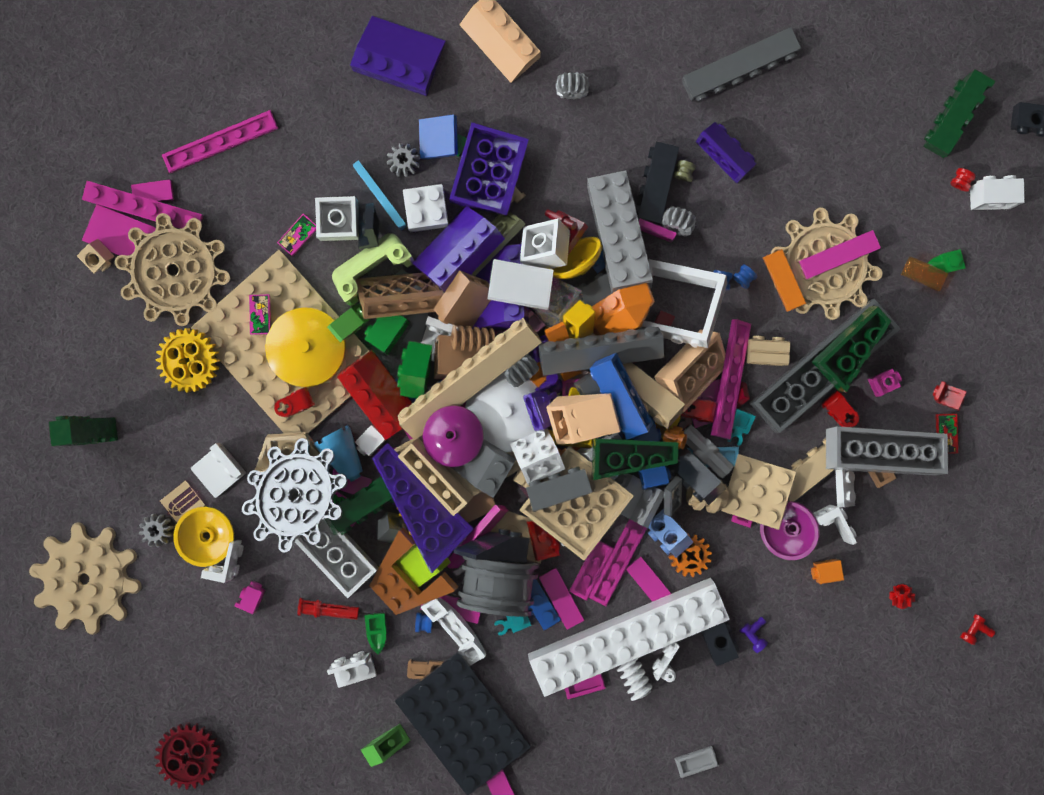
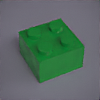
[364,315,410,355]
[397,341,432,398]

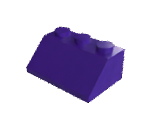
[696,122,756,183]

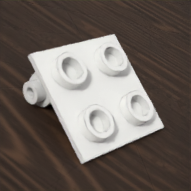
[652,642,680,682]

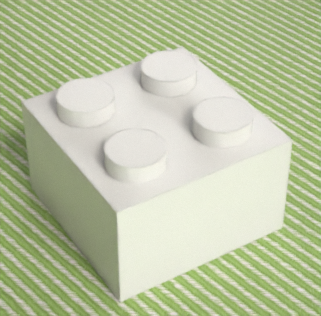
[970,175,1024,210]
[403,184,449,232]
[315,196,359,241]
[520,219,570,269]

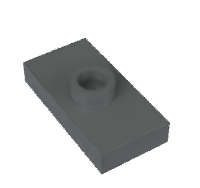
[663,476,682,517]

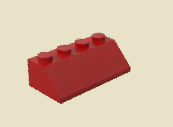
[337,350,413,440]

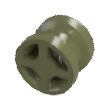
[673,160,696,182]

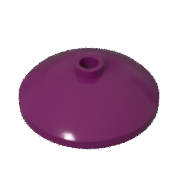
[423,406,484,467]
[760,501,820,560]

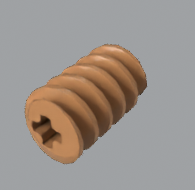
[451,324,495,352]

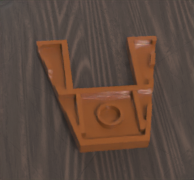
[369,527,458,615]

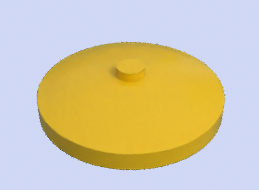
[265,308,346,387]

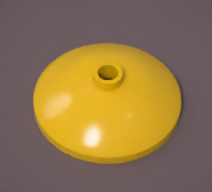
[551,237,602,279]
[174,507,234,567]

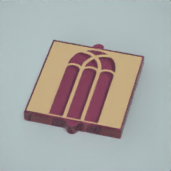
[159,479,206,523]

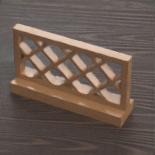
[355,273,444,319]

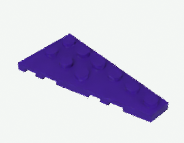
[372,443,473,573]

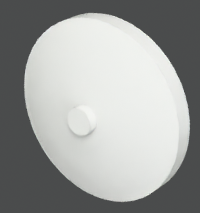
[465,372,537,452]

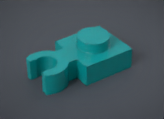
[727,408,756,446]
[494,616,531,635]

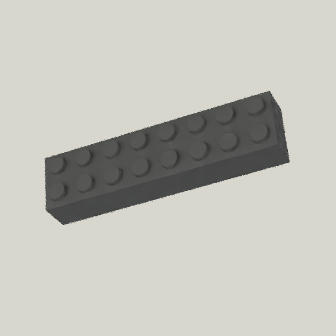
[750,299,900,433]

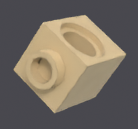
[77,239,115,273]

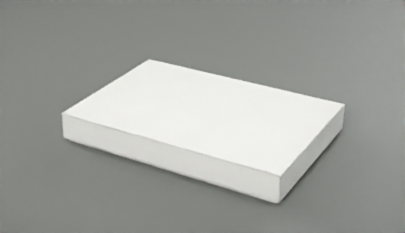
[487,259,554,310]

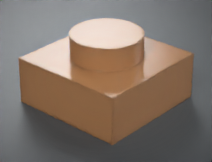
[868,472,896,488]

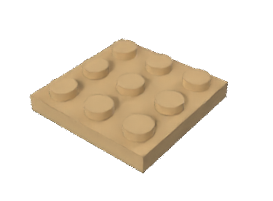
[721,454,797,530]

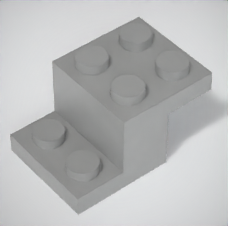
[614,473,665,528]

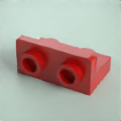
[527,520,560,561]

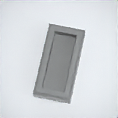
[674,746,719,778]

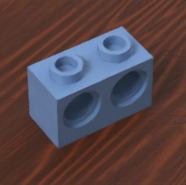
[648,509,693,558]

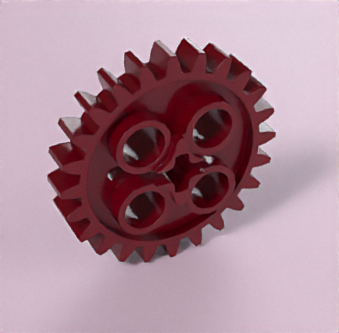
[154,722,221,790]

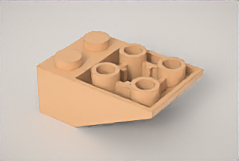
[546,393,621,444]

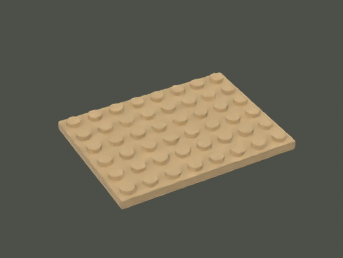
[191,250,369,434]

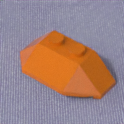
[592,283,655,336]

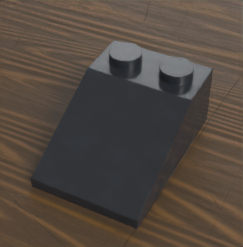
[454,529,530,563]

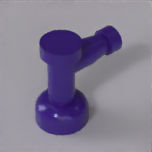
[535,374,563,394]
[739,617,768,653]

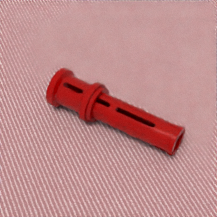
[297,598,359,620]

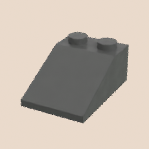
[451,439,516,498]

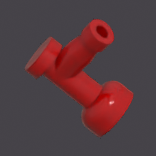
[960,614,995,645]

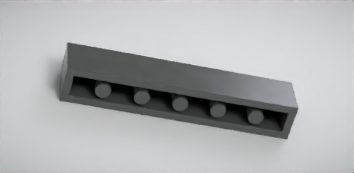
[682,27,801,102]
[539,326,664,376]

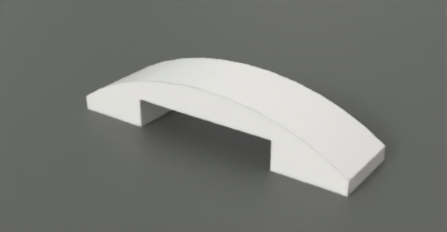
[421,598,486,666]

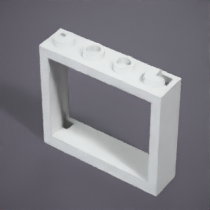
[637,259,727,348]

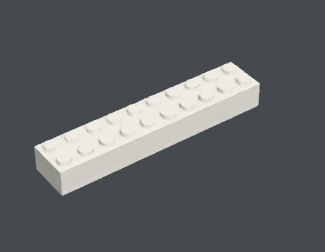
[528,578,730,697]

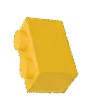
[563,300,595,339]

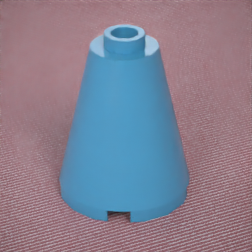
[313,425,363,482]

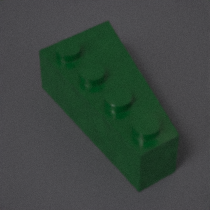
[923,69,996,158]
[812,306,891,392]
[49,415,118,446]
[591,438,679,480]

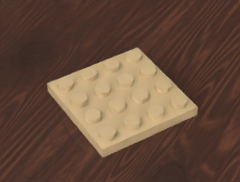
[520,446,634,560]

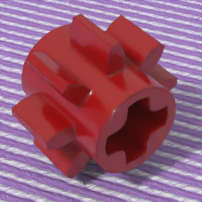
[889,584,915,609]

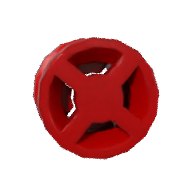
[951,168,976,192]

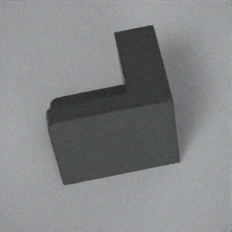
[375,512,406,543]

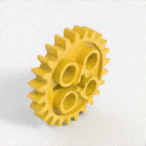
[156,328,220,393]

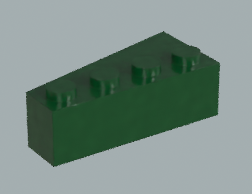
[325,477,394,536]

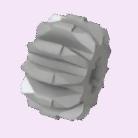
[556,72,589,100]
[387,143,420,177]
[662,206,696,236]
[139,513,174,547]

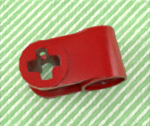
[274,387,315,417]
[821,391,859,427]
[681,399,717,423]

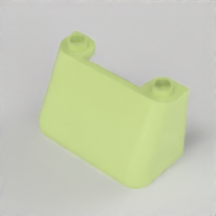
[332,233,414,307]

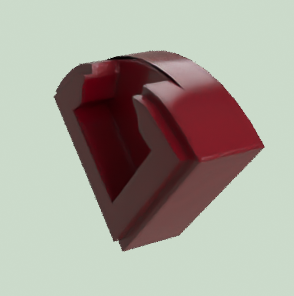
[736,381,750,409]

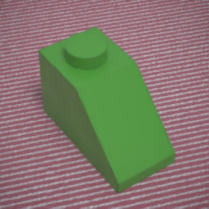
[327,303,371,342]
[361,724,410,767]

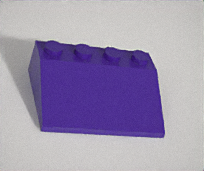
[350,16,446,96]
[449,122,529,216]
[412,206,505,293]
[472,244,529,331]

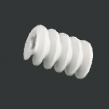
[617,658,652,701]

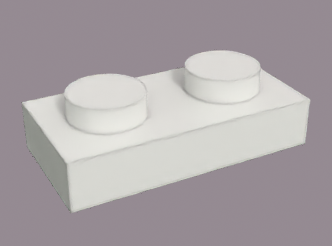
[835,470,856,507]

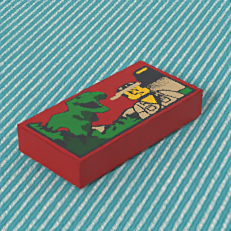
[935,414,958,454]

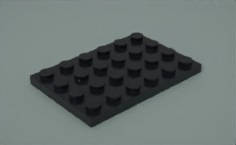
[395,651,531,795]

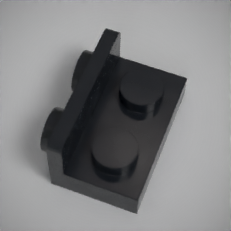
[358,203,379,249]

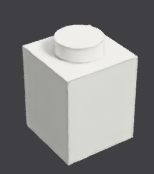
[355,425,386,456]

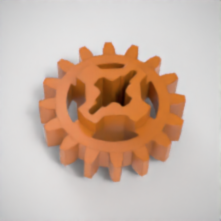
[668,533,712,577]

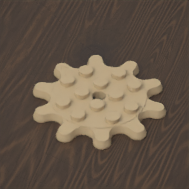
[771,208,882,320]
[115,213,230,326]
[29,522,141,635]

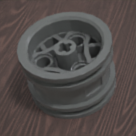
[457,556,539,617]

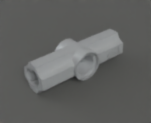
[684,425,734,478]

